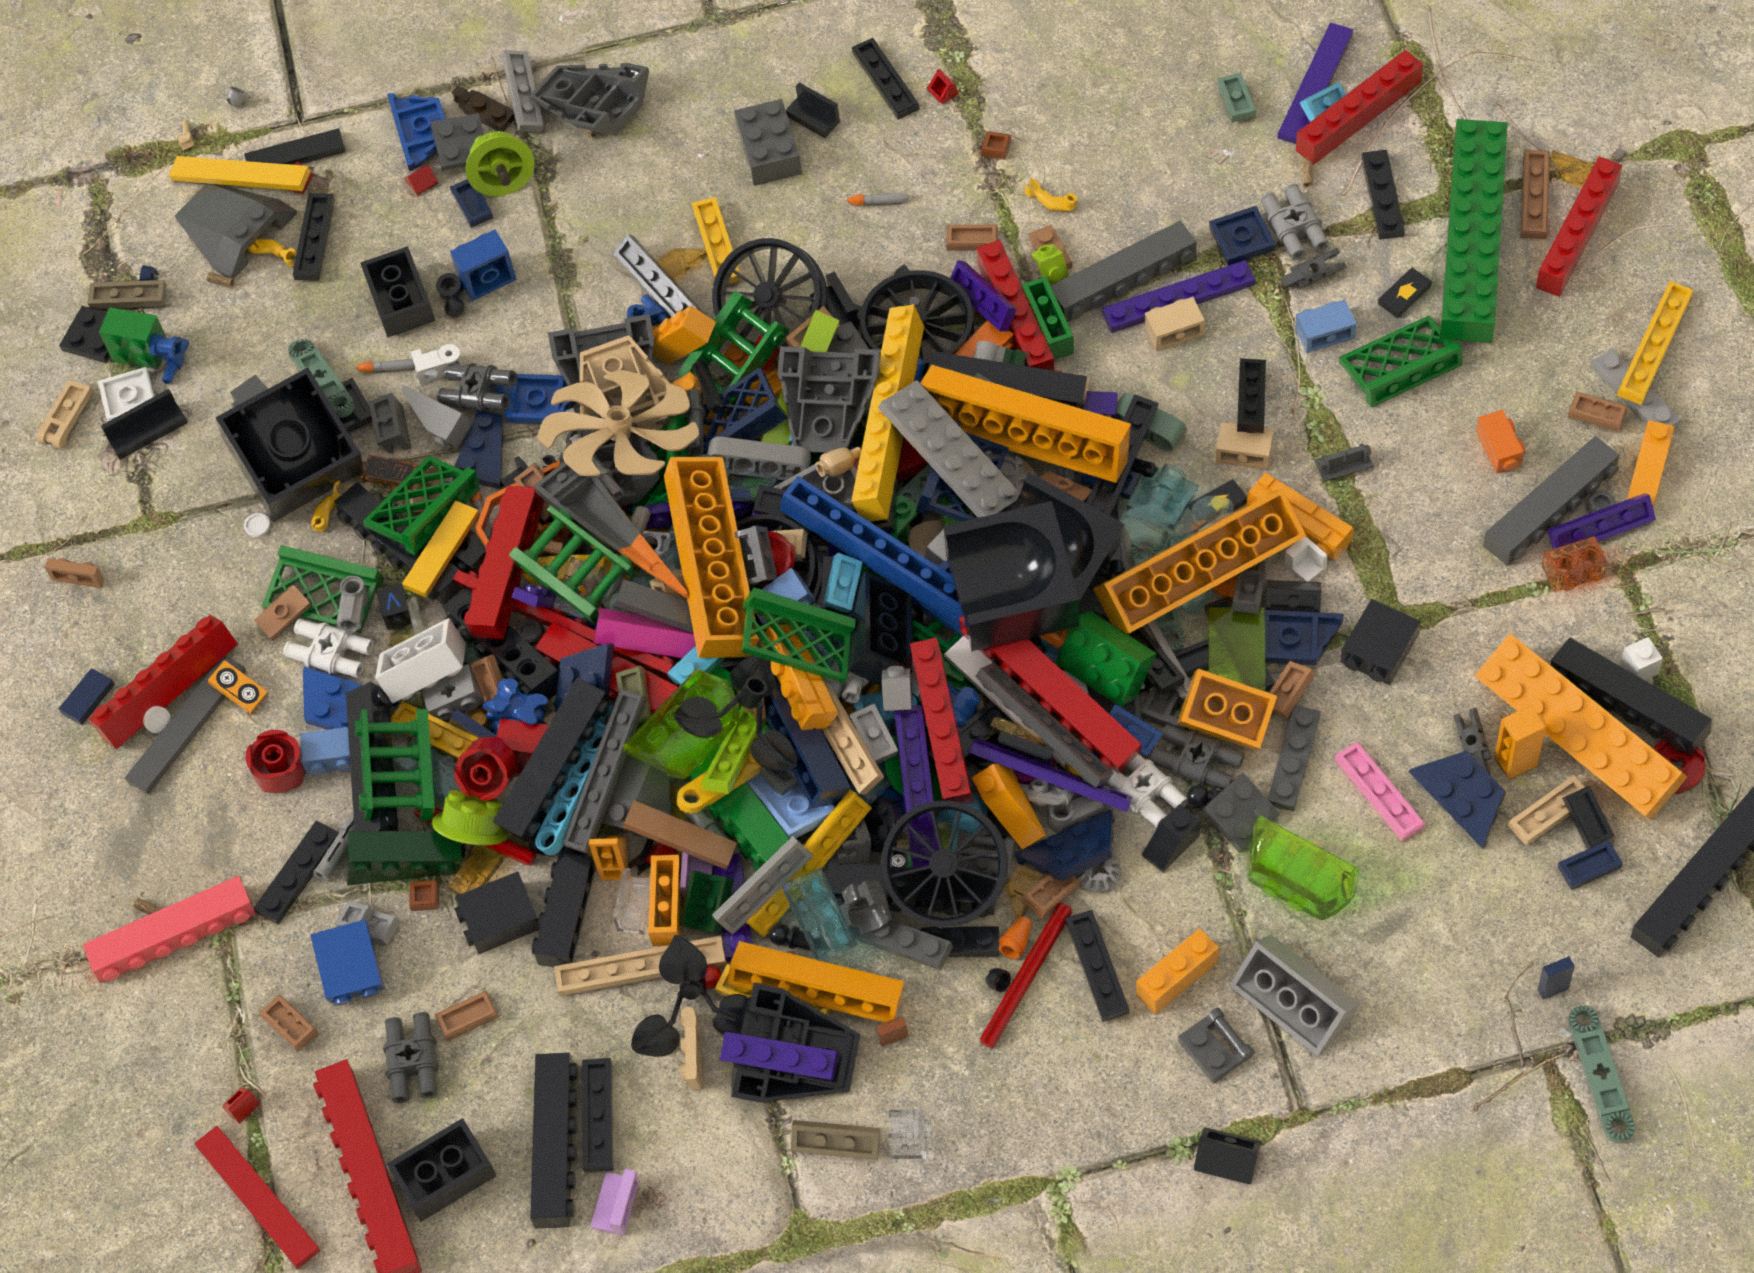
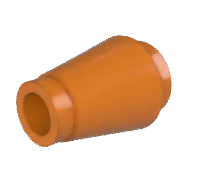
[999,916,1032,959]

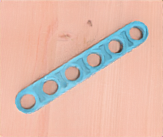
[535,705,614,856]

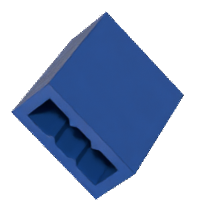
[310,919,385,1006]

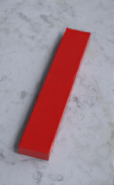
[194,1126,321,1269]

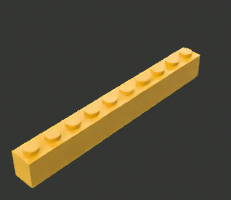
[852,304,924,522]

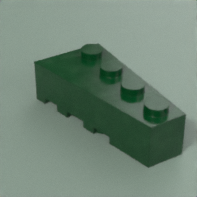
[346,831,462,886]

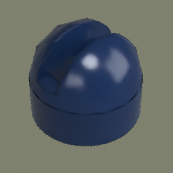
[139,265,159,281]

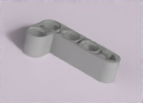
[707,437,811,481]

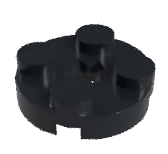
[864,797,903,853]

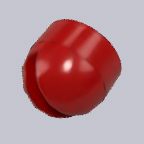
[702,966,722,990]

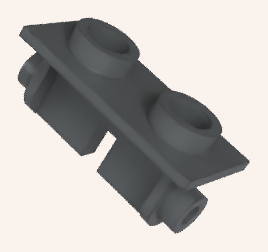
[1314,443,1374,482]

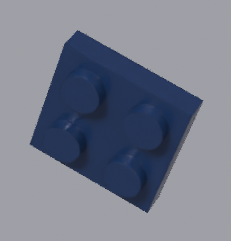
[1209,206,1276,265]

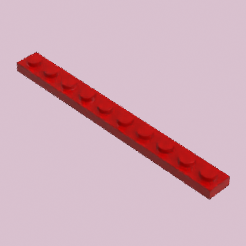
[453,570,676,683]

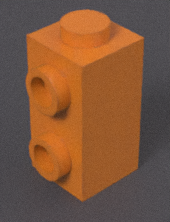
[1476,410,1526,474]

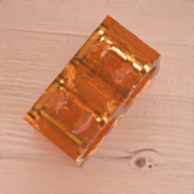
[1542,536,1608,592]

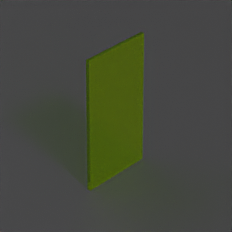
[1209,608,1266,692]

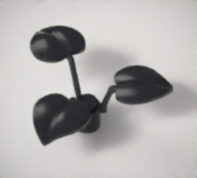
[674,656,797,770]
[631,935,749,1057]

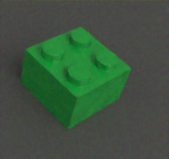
[99,307,166,369]

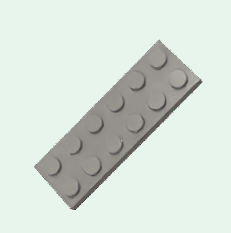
[878,380,1020,518]

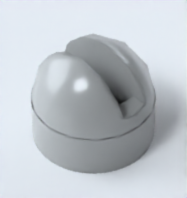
[226,86,247,107]

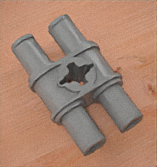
[1261,184,1329,260]

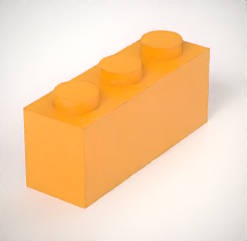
[652,306,716,365]
[1494,705,1546,780]
[648,855,682,947]
[1136,928,1219,1015]

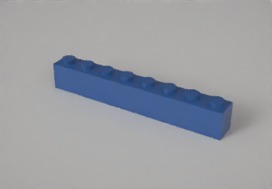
[780,476,962,627]

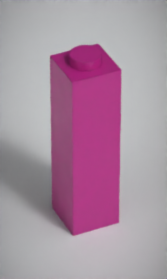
[594,608,696,658]

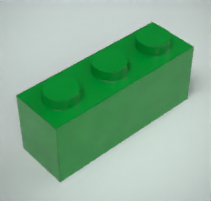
[1022,277,1074,360]

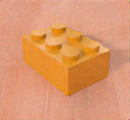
[1177,669,1277,751]

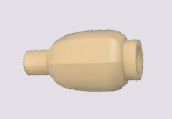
[816,447,861,477]

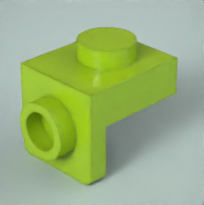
[1031,244,1069,286]

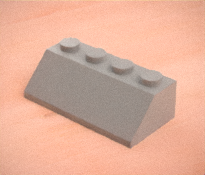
[1229,935,1361,1056]

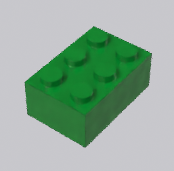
[1055,611,1157,707]

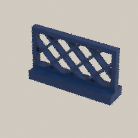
[685,367,788,457]
[916,421,1008,522]

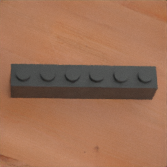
[1051,220,1197,322]
[1483,436,1620,566]

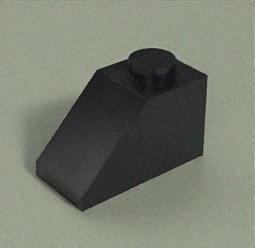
[1142,804,1201,873]

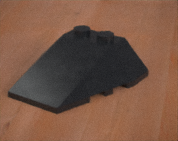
[731,982,861,1103]

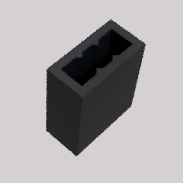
[1340,599,1421,685]
[454,871,540,954]

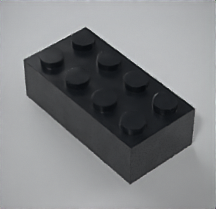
[848,571,912,686]

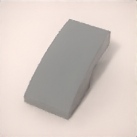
[335,901,400,945]

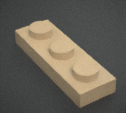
[1508,775,1585,846]

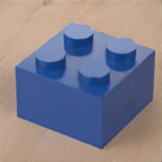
[450,229,517,301]

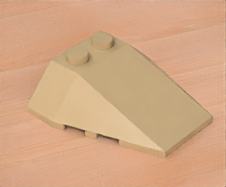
[579,335,685,430]

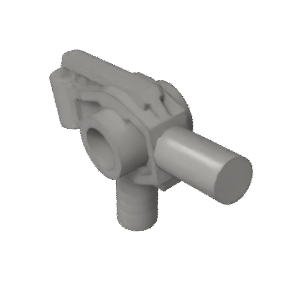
[1019,779,1075,806]

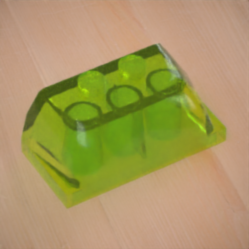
[622,668,740,779]
[1247,815,1359,920]

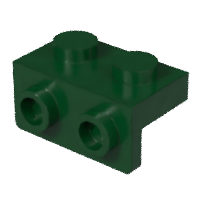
[679,870,734,934]

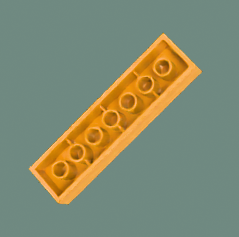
[920,365,1131,483]
[664,457,759,658]
[1093,488,1306,634]
[1475,633,1688,820]

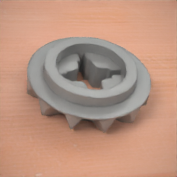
[1076,857,1121,892]

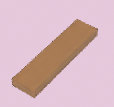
[1520,150,1550,239]
[623,800,737,870]

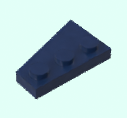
[453,410,504,490]

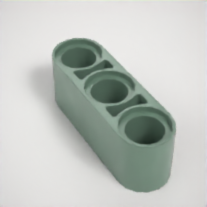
[1116,393,1187,451]

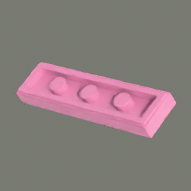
[1335,741,1425,842]

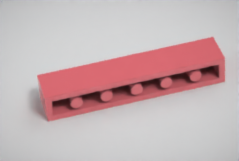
[82,875,256,983]

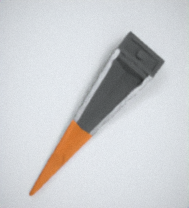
[533,462,689,598]

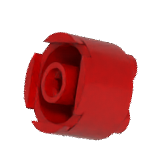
[245,730,306,793]
[454,736,518,801]

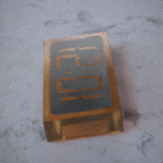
[361,455,418,490]

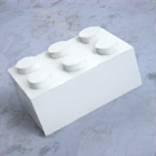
[375,618,466,703]

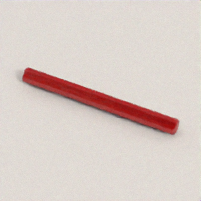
[980,903,1072,1048]

